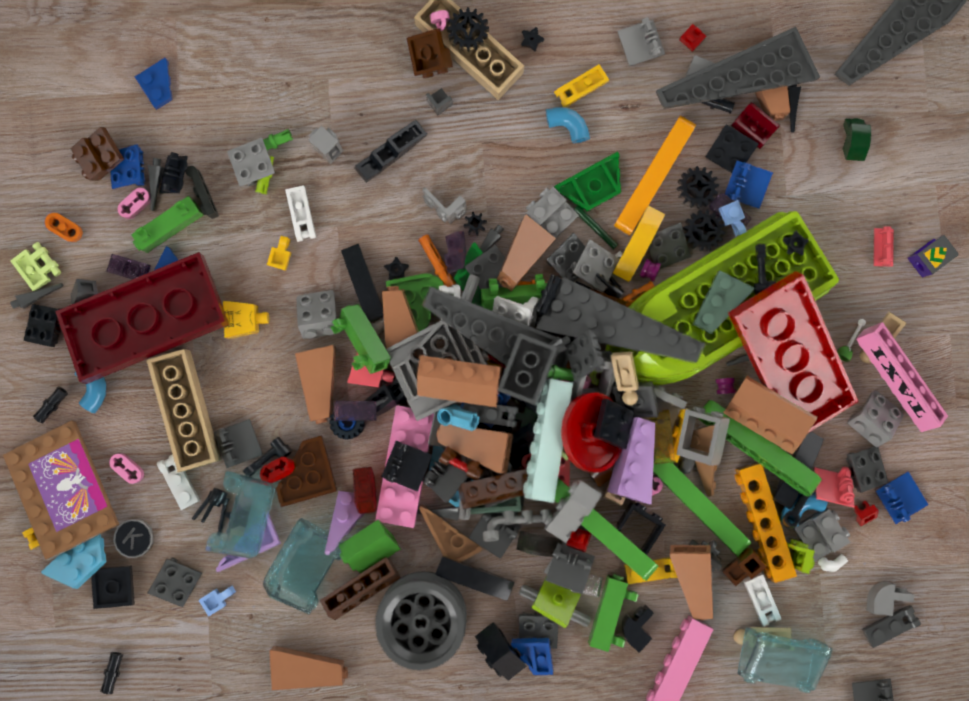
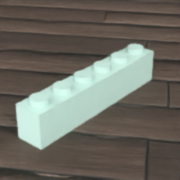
[523,379,573,503]

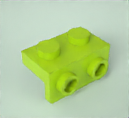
[787,539,815,574]

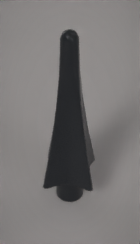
[788,84,801,133]

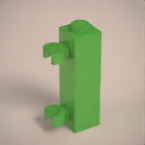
[131,196,204,253]
[481,274,547,311]
[331,304,391,374]
[588,574,639,652]

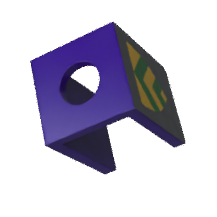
[907,235,959,278]

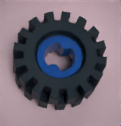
[329,405,366,440]

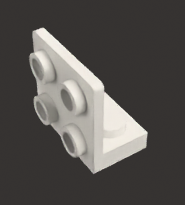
[493,296,540,328]

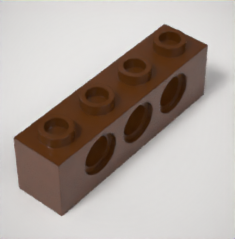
[458,469,528,509]
[320,557,401,620]

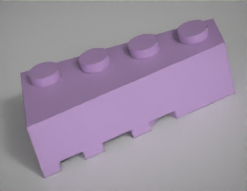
[607,417,655,505]

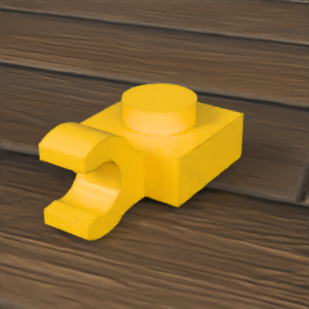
[267,236,291,271]

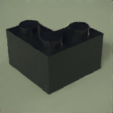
[475,622,527,681]

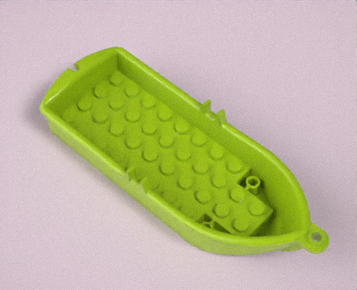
[589,211,839,386]

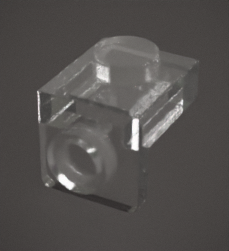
[571,574,603,597]

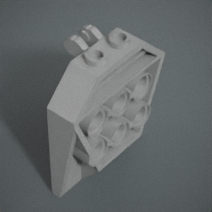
[386,320,490,421]

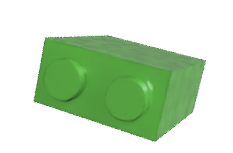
[338,520,401,574]

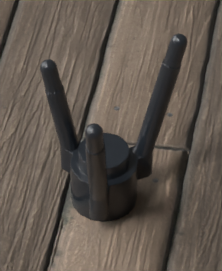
[575,273,624,299]
[192,487,230,537]

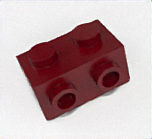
[731,102,780,149]

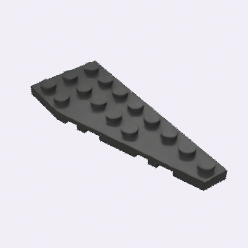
[834,0,967,86]

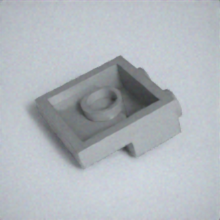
[525,187,579,238]
[793,508,850,562]

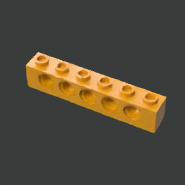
[734,463,797,583]

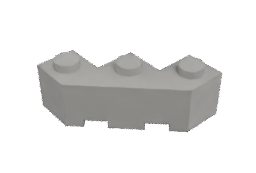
[544,480,602,542]

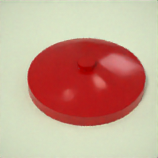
[561,393,622,472]

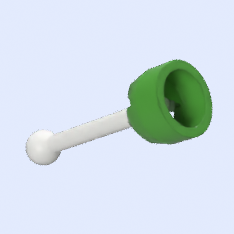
[837,319,866,362]

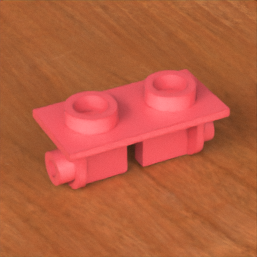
[874,226,894,267]

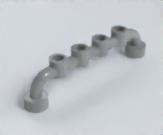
[483,510,593,542]

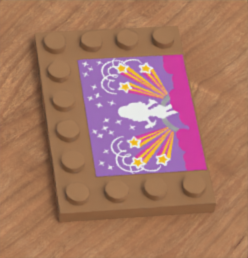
[3,420,119,560]

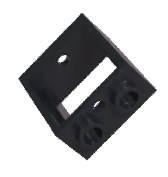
[615,502,666,555]

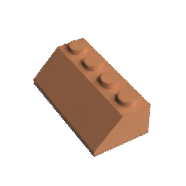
[417,355,502,407]
[723,376,817,454]

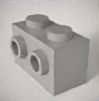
[308,126,343,164]

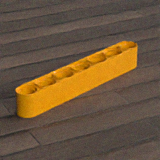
[614,115,696,236]

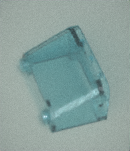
[205,471,275,558]
[263,518,344,615]
[737,627,833,693]

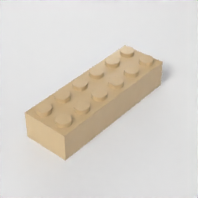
[414,0,524,100]
[147,349,221,472]

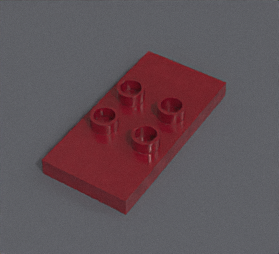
[55,252,230,384]

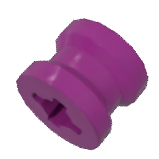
[640,259,661,282]
[715,378,736,394]

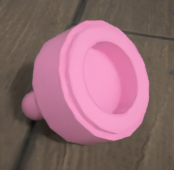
[430,10,450,31]

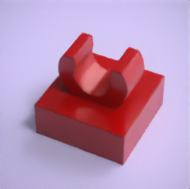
[679,24,706,52]
[854,500,879,527]
[566,528,592,553]

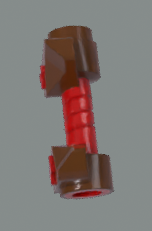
[439,446,483,480]

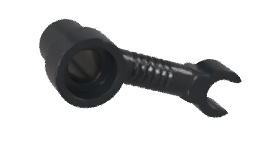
[754,244,776,295]
[243,437,293,477]
[783,489,816,529]

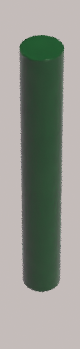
[573,205,619,250]

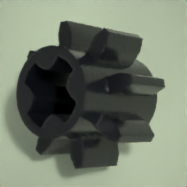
[463,212,487,236]

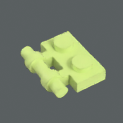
[11,242,62,291]

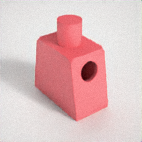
[347,353,396,388]

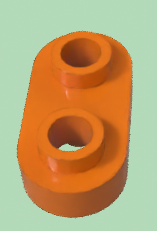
[45,213,83,242]

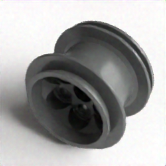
[375,571,467,671]

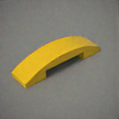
[612,205,665,282]

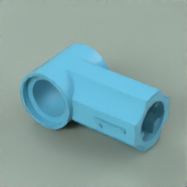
[437,404,479,431]

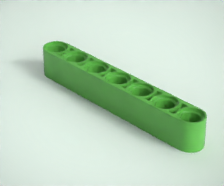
[698,400,821,497]
[653,448,751,557]
[554,478,659,581]

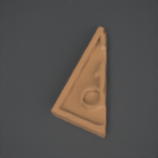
[690,424,717,497]
[418,505,482,562]

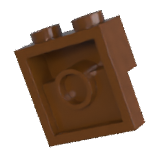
[407,29,453,79]
[70,127,124,181]

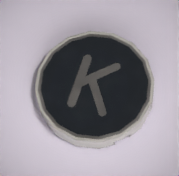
[114,519,154,558]

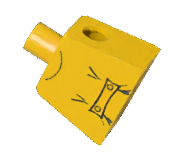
[223,301,269,339]

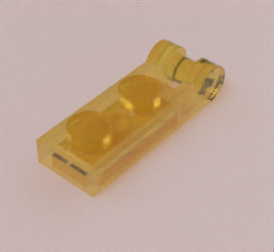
[649,409,675,464]

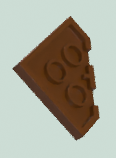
[276,435,338,507]

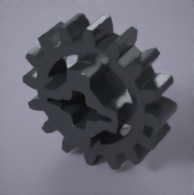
[447,7,489,52]
[676,166,719,209]
[683,209,726,251]

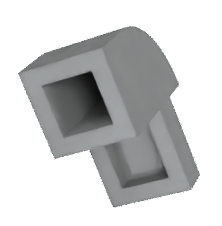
[866,581,914,616]

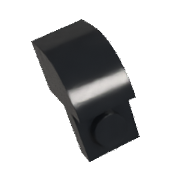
[622,604,654,653]

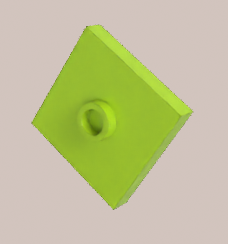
[531,576,581,628]

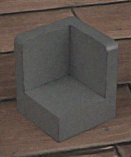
[426,88,453,116]
[71,279,98,304]

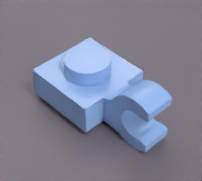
[719,200,747,236]
[199,585,236,617]

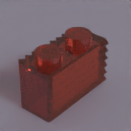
[352,467,377,514]

